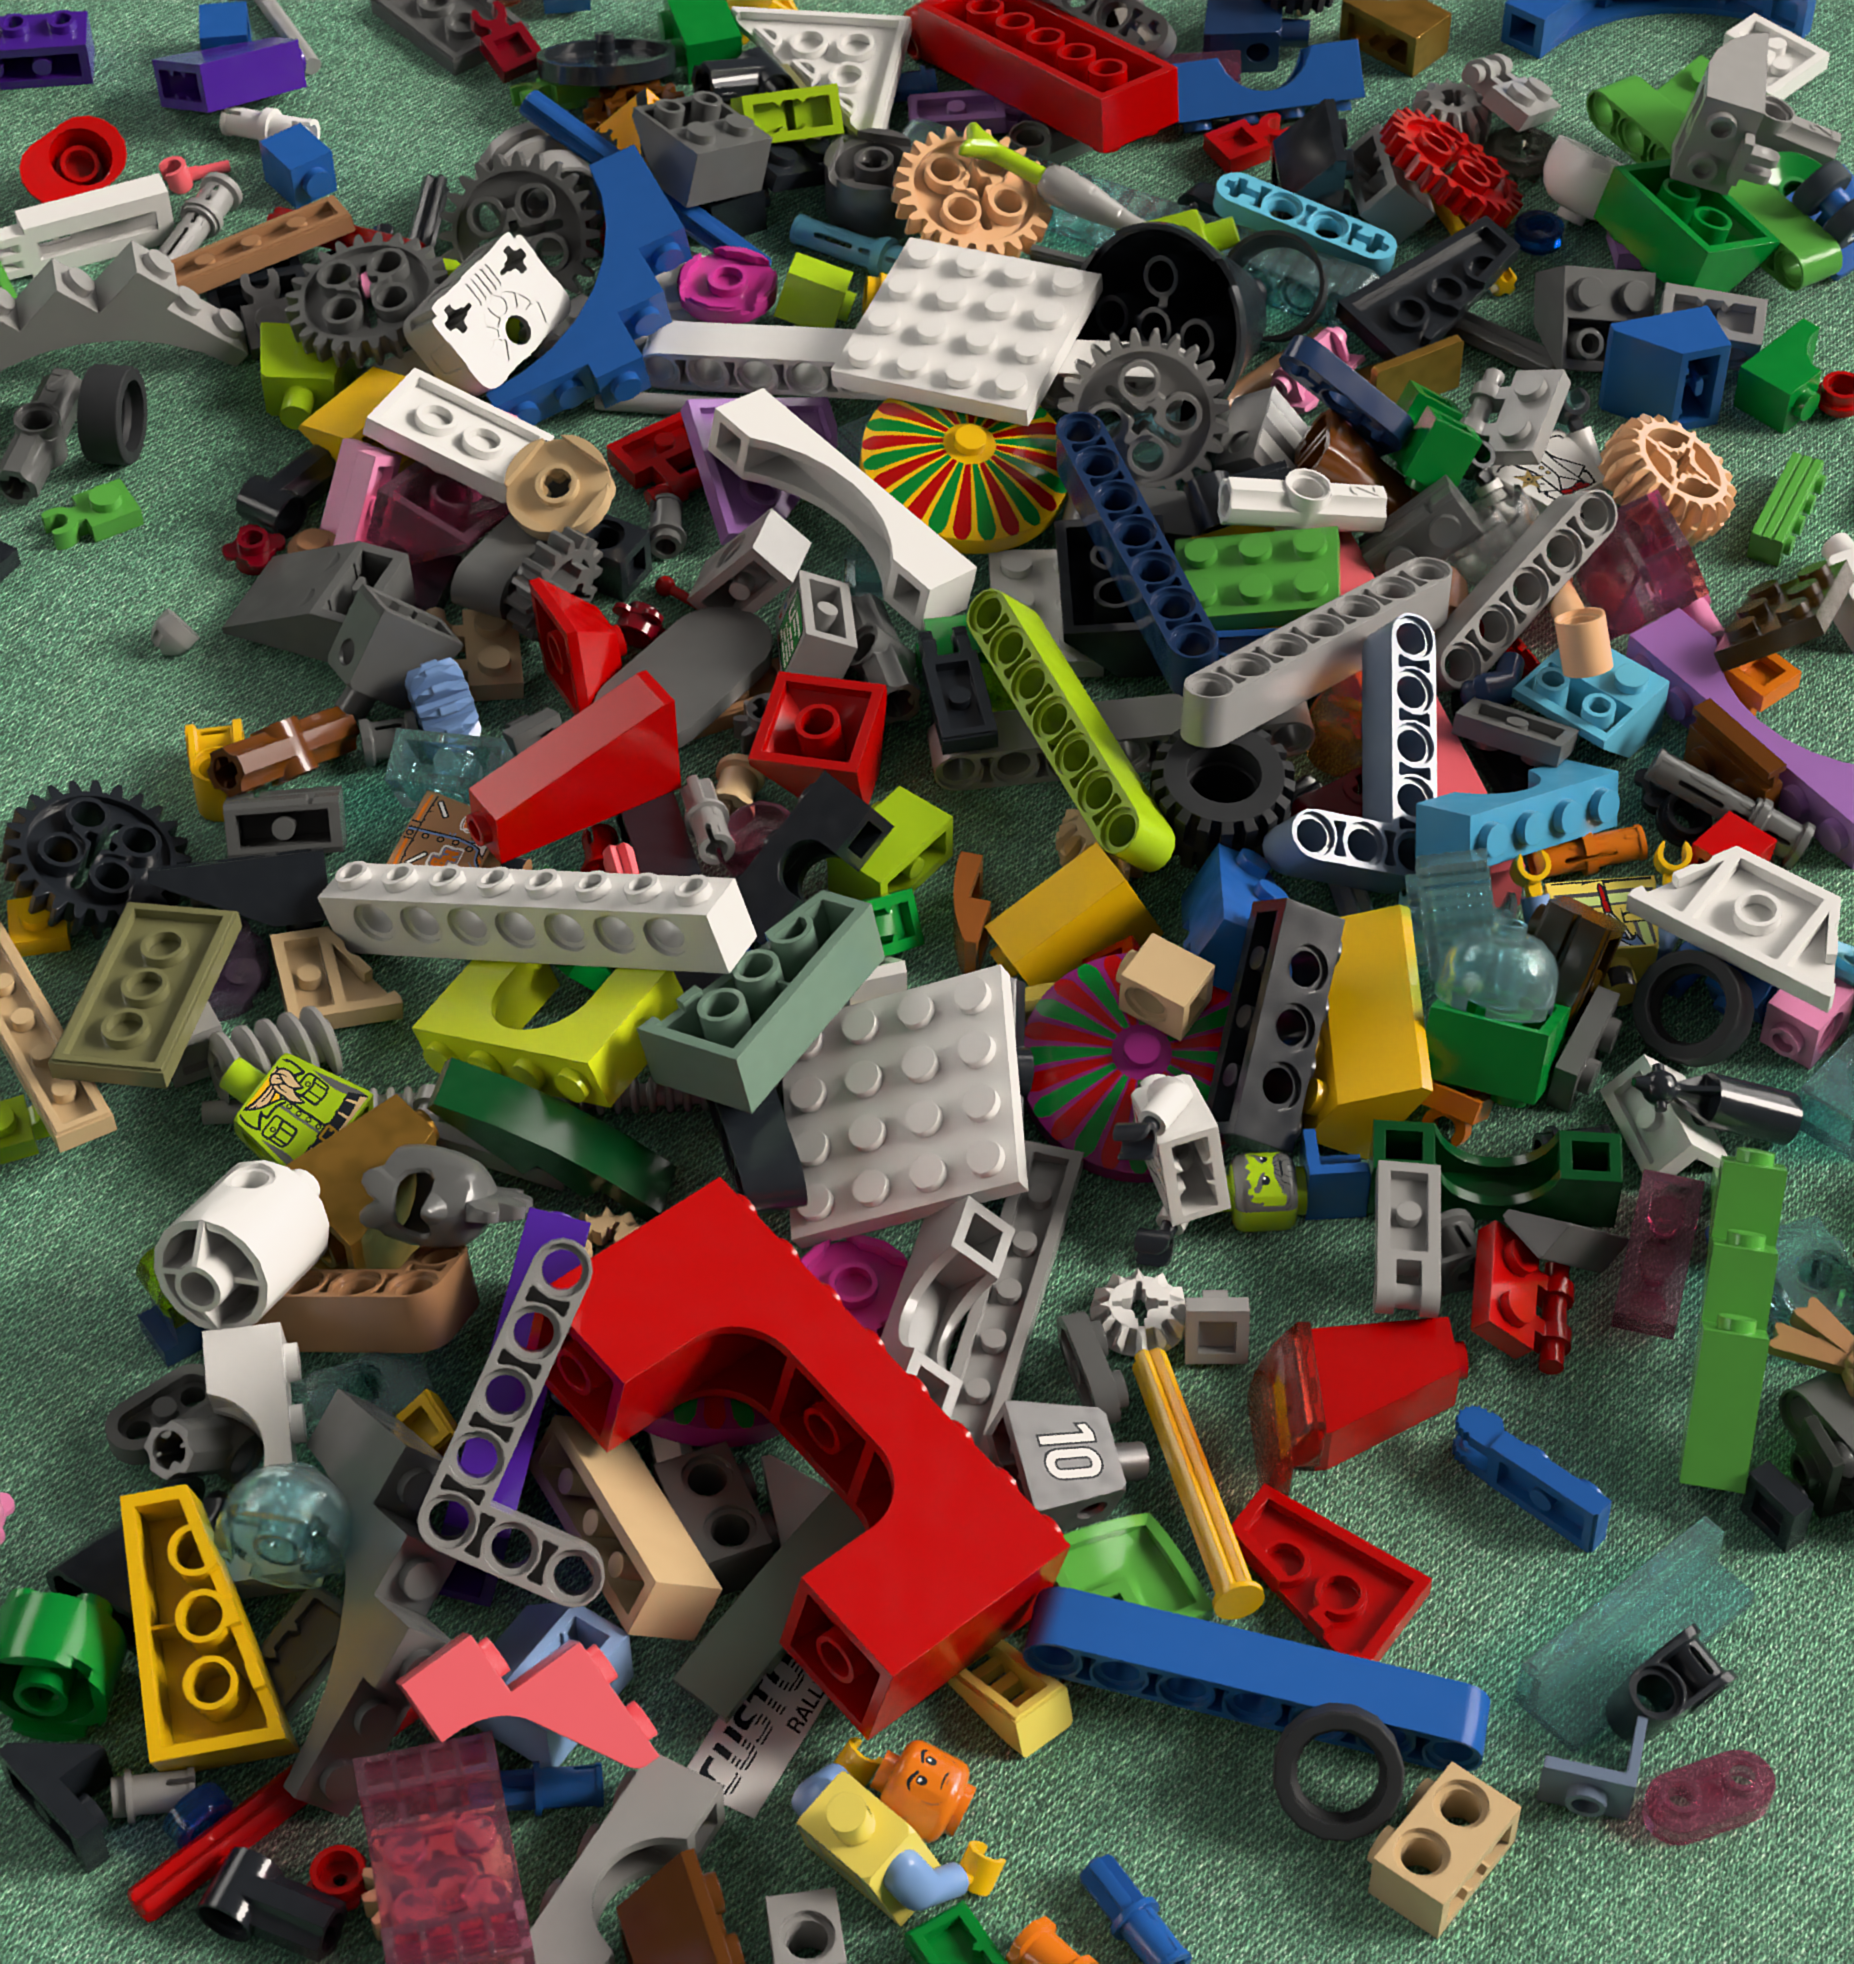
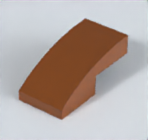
[953,851,991,975]

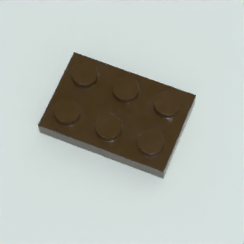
[1713,559,1854,672]

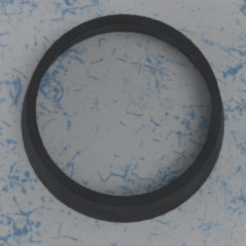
[1226,230,1328,343]

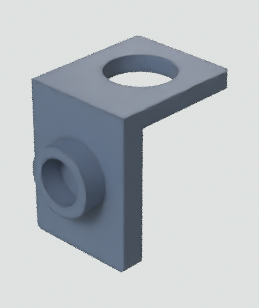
[1536,1715,1648,1821]

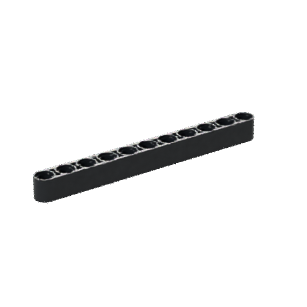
[614,791,808,1216]

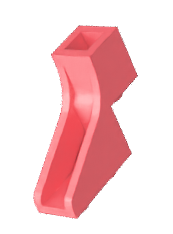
[395,1632,659,1769]

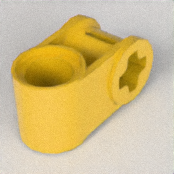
[185,718,247,822]

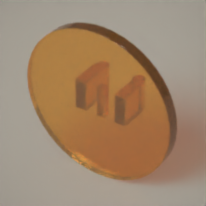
[1306,670,1362,777]

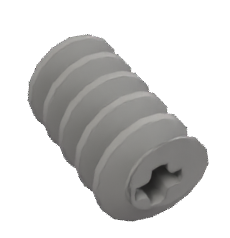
[208,1006,343,1106]

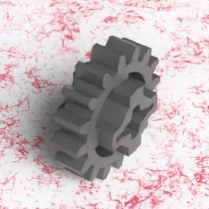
[506,526,603,642]

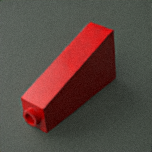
[466,670,681,864]

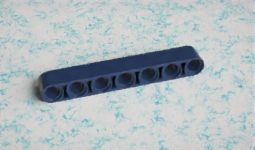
[1055,411,1219,697]

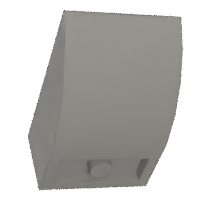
[1670,32,1780,195]

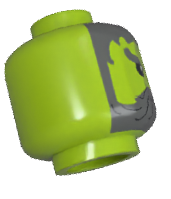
[1220,1152,1307,1232]

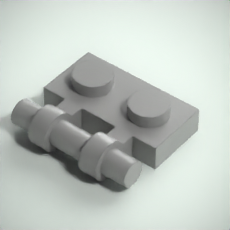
[1461,53,1562,132]
[1460,368,1571,465]

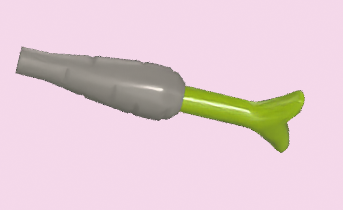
[958,122,1147,230]

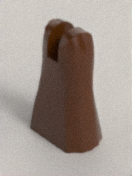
[1294,408,1419,517]

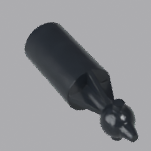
[1631,1063,1803,1145]

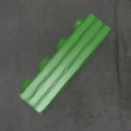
[1746,452,1827,567]

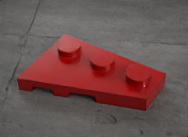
[1231,1483,1432,1662]

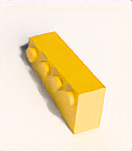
[120,1484,300,1772]

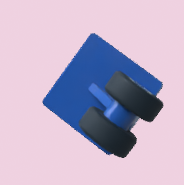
[1786,160,1854,281]

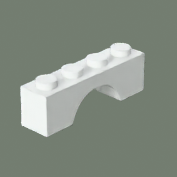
[202,1322,318,1599]

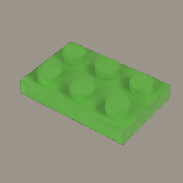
[1175,526,1341,631]

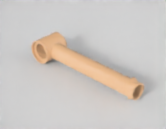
[1546,559,1613,678]

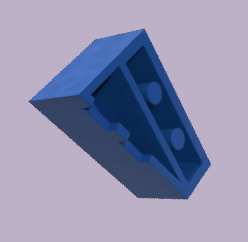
[1181,843,1292,993]

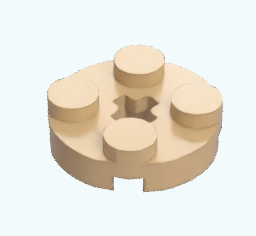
[504,435,616,541]

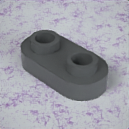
[1057,1311,1129,1425]
[105,1364,211,1465]

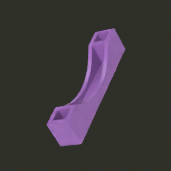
[1626,608,1854,869]

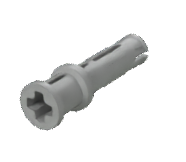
[158,172,243,260]

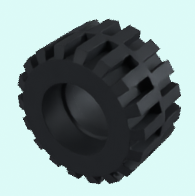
[1149,729,1296,869]

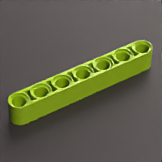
[967,588,1175,872]

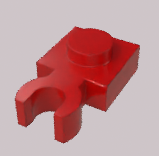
[1203,113,1291,174]

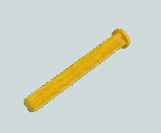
[1132,1347,1265,1620]

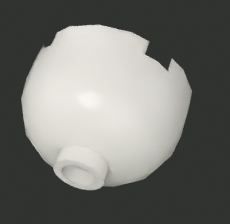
[1543,135,1624,226]

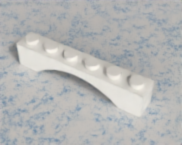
[708,388,977,631]

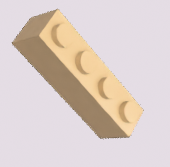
[528,1415,722,1641]

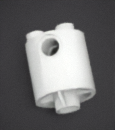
[154,1160,329,1330]

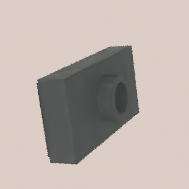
[259,1581,343,1723]

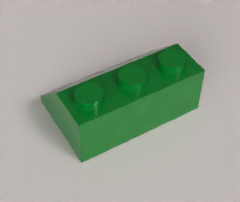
[1593,159,1781,293]

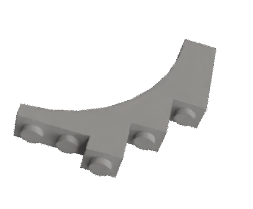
[0,240,249,372]

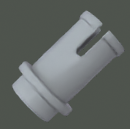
[111,1767,197,1824]

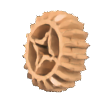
[1598,413,1737,547]

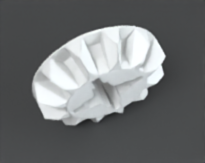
[1089,1267,1185,1357]

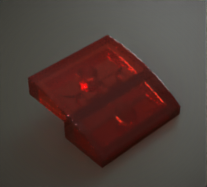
[1247,1322,1327,1497]

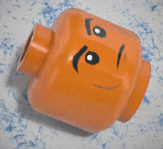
[869,1739,977,1843]

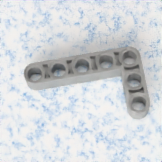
[417,1238,605,1608]

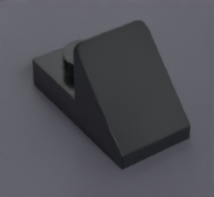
[0,1743,114,1874]

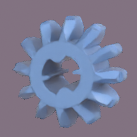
[405,657,482,756]

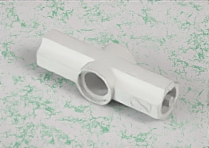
[1217,468,1388,533]

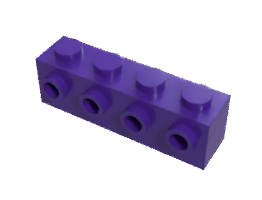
[0,10,95,90]

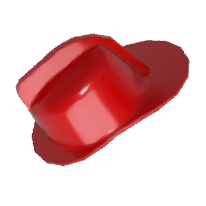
[19,115,127,204]

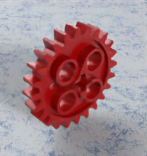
[1379,107,1524,229]

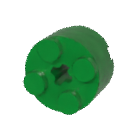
[0,1588,128,1742]

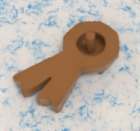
[1768,1296,1854,1398]

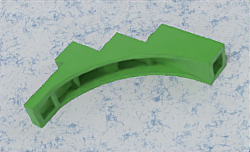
[1677,1147,1788,1494]

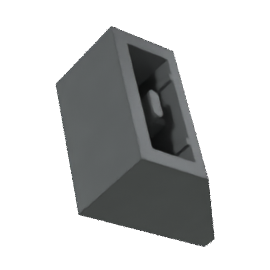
[632,91,773,208]
[1533,265,1655,373]

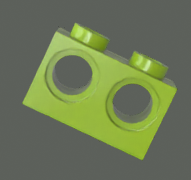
[730,83,844,144]

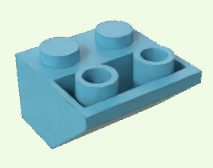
[1512,648,1670,758]

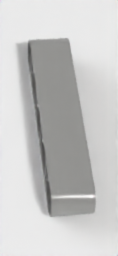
[1434,489,1618,693]

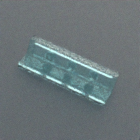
[1514,1516,1754,1751]

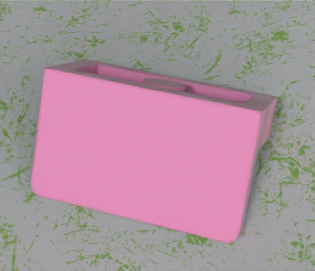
[320,438,402,546]

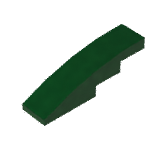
[427,1057,677,1222]

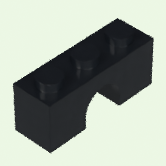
[735,770,895,945]

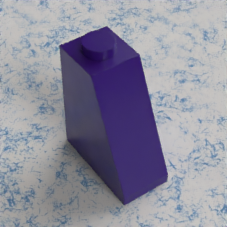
[152,37,307,113]

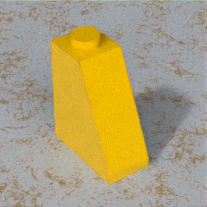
[984,842,1164,987]

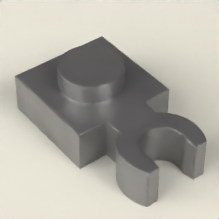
[240,268,289,360]

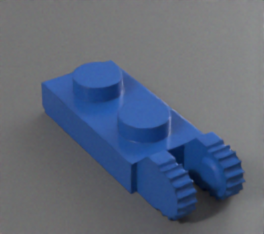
[1452,1405,1612,1553]

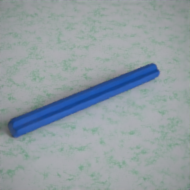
[519,90,772,266]

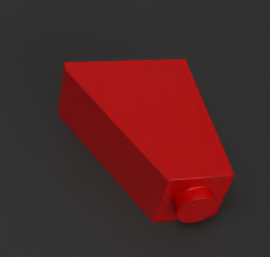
[1294,1317,1468,1471]

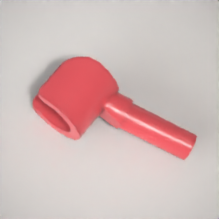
[159,156,231,195]

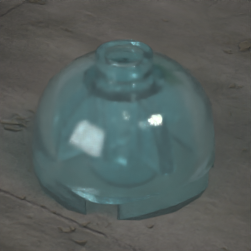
[1434,917,1559,1023]
[213,1462,352,1589]

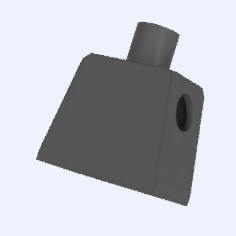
[328,583,464,723]

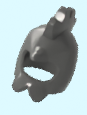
[359,1144,533,1248]

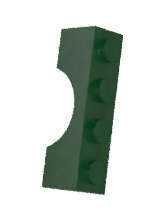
[1367,1119,1623,1228]

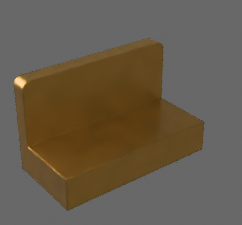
[1356,335,1464,404]

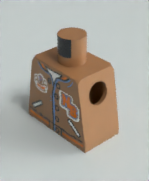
[386,790,532,870]

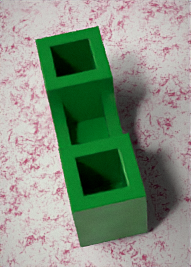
[1388,380,1483,493]

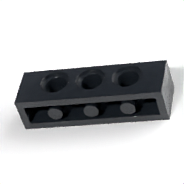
[1206,898,1345,1154]

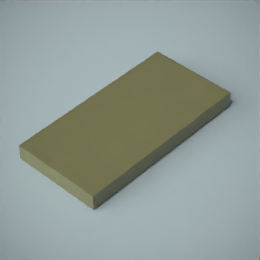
[48,902,242,1089]

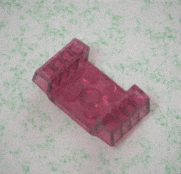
[353,1730,536,1964]

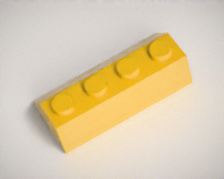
[1302,904,1433,1160]

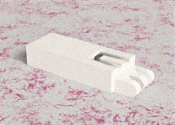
[0,173,175,280]

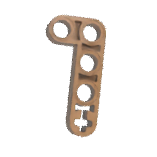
[253,1246,480,1353]

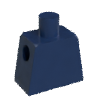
[1202,0,1310,73]

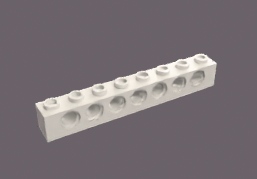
[317,861,757,974]

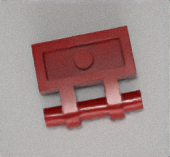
[606,412,703,506]
[1470,1220,1575,1375]

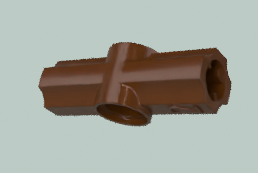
[207,706,360,798]

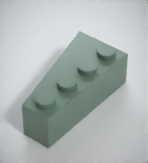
[637,890,885,1114]

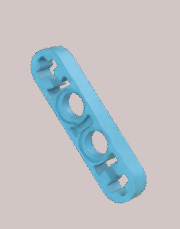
[1213,172,1397,278]

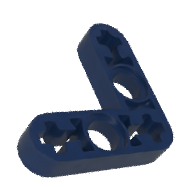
[1279,335,1414,457]

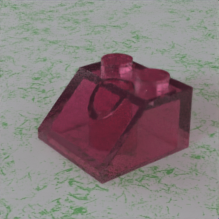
[366,461,510,565]

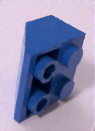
[1598,305,1732,430]

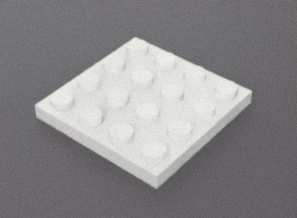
[831,237,1103,426]
[783,964,1029,1249]

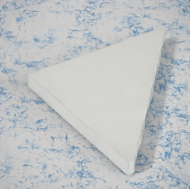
[731,6,912,136]

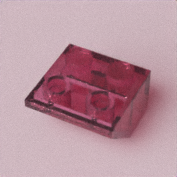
[1576,489,1710,640]

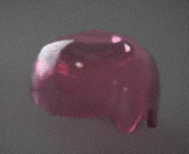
[716,800,790,876]

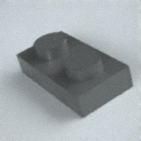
[1451,696,1579,768]
[1546,985,1623,1113]

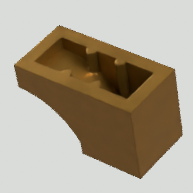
[1339,0,1452,78]

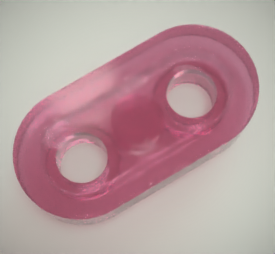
[1642,1750,1776,1846]

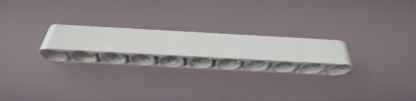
[641,321,1185,414]

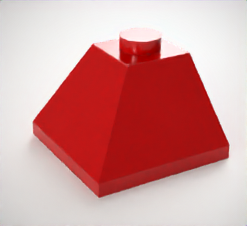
[529,577,627,715]
[748,671,887,805]

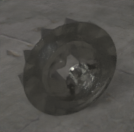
[1483,127,1556,183]

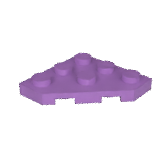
[680,397,842,545]

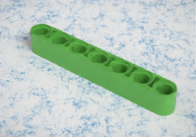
[1586,75,1843,291]

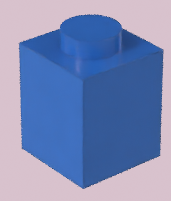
[259,123,337,209]

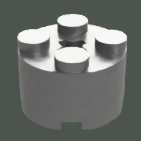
[824,128,912,241]

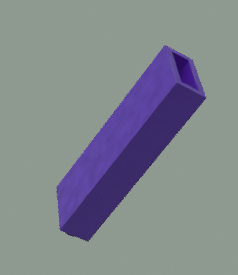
[439,1207,591,1607]

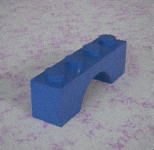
[1169,39,1365,134]

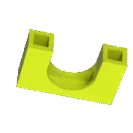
[412,960,684,1108]

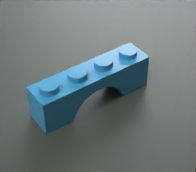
[1415,760,1620,873]

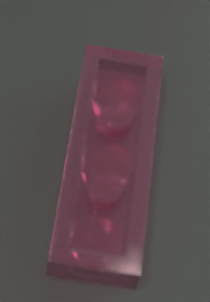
[1611,1169,1705,1340]

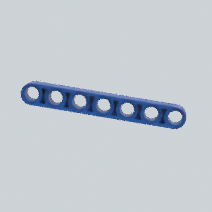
[1023,1586,1490,1772]

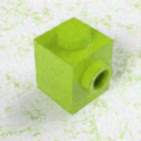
[774,252,857,328]

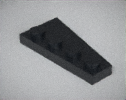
[1335,215,1520,362]

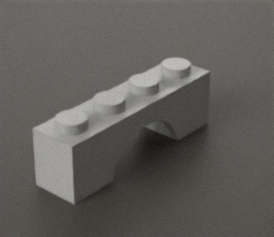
[881,1195,1015,1418]
[502,1754,726,1964]

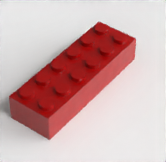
[918,0,1179,154]

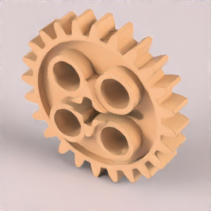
[891,126,1053,258]

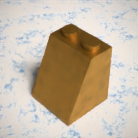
[285,1094,439,1269]

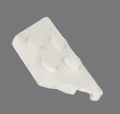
[1626,846,1841,1013]

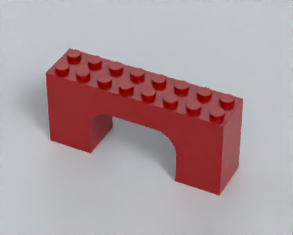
[527,1177,1071,1741]

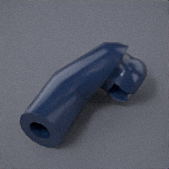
[1460,652,1525,706]

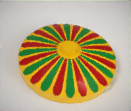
[859,398,1068,554]

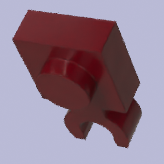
[470,0,542,84]

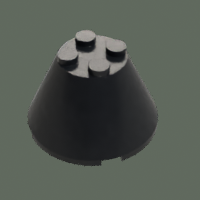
[1076,221,1267,422]

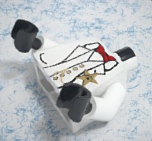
[1463,387,1607,546]
[1113,1074,1231,1267]

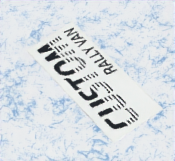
[687,1653,829,1819]

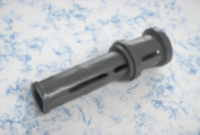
[1644,747,1816,870]

